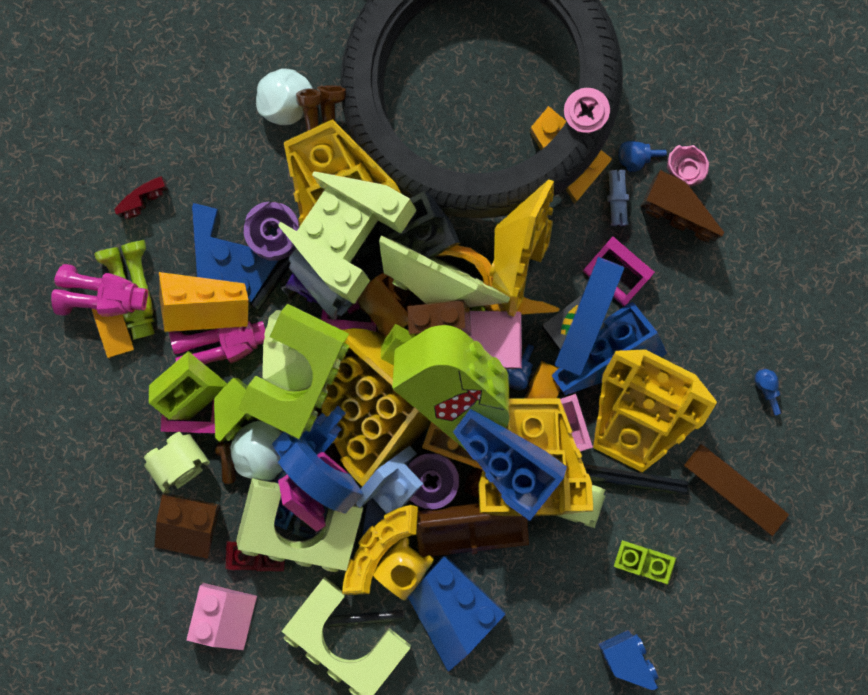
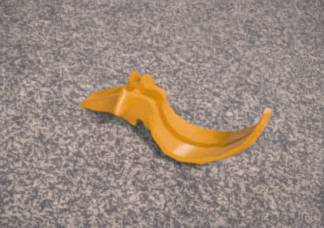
[435,245,560,315]

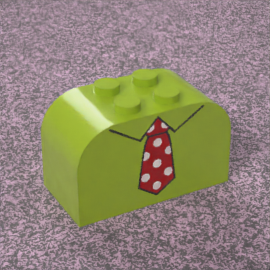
[392,325,509,451]

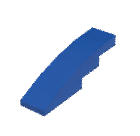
[555,257,624,376]

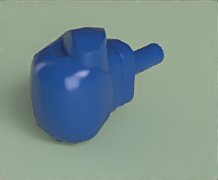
[619,141,667,172]
[506,344,534,391]
[754,369,781,415]

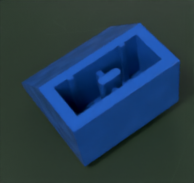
[598,630,659,690]

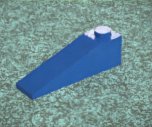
[453,409,567,521]

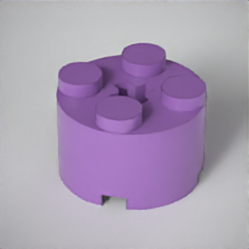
[244,202,300,261]
[408,453,459,509]

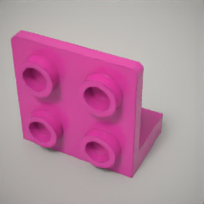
[278,452,355,531]

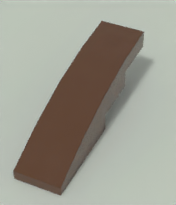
[684,444,789,536]

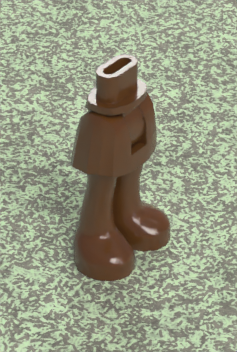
[296,85,346,131]

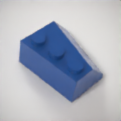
[408,555,505,672]

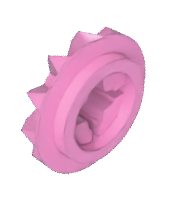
[564,88,610,134]

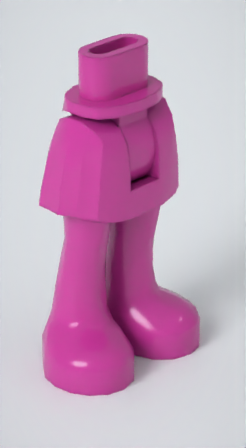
[51,264,149,317]
[169,321,265,365]

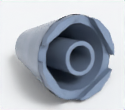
[289,249,368,320]

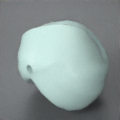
[256,69,313,125]
[230,421,283,481]

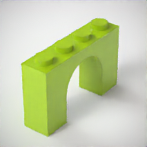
[238,304,350,439]

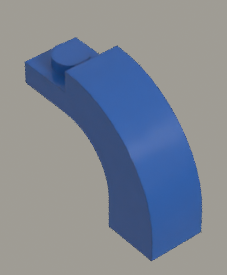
[272,431,364,514]

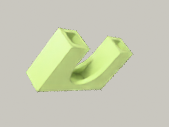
[236,478,363,572]
[282,577,411,695]

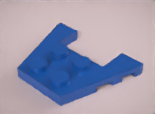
[192,203,279,303]

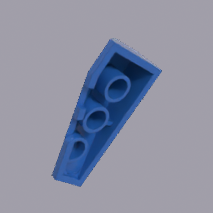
[552,302,667,395]

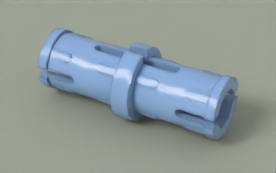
[607,170,629,226]

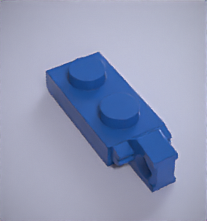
[302,406,346,455]

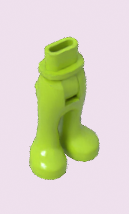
[94,240,155,340]

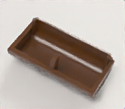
[416,504,529,557]

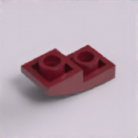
[114,176,169,219]
[225,541,285,571]

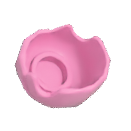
[667,145,709,186]

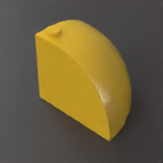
[322,328,431,487]

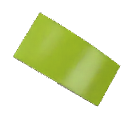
[614,540,677,584]

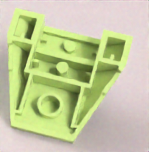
[379,236,510,307]
[263,310,341,432]

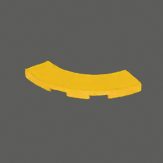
[342,505,418,595]

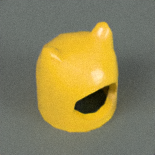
[373,537,433,601]

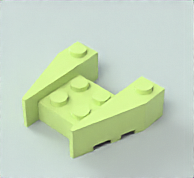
[278,171,416,304]

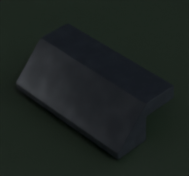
[350,191,460,285]

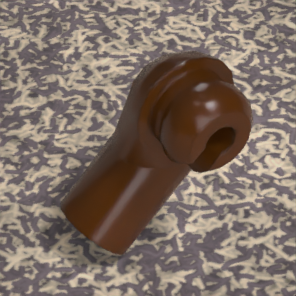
[215,442,236,484]

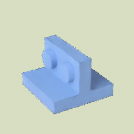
[355,446,423,513]

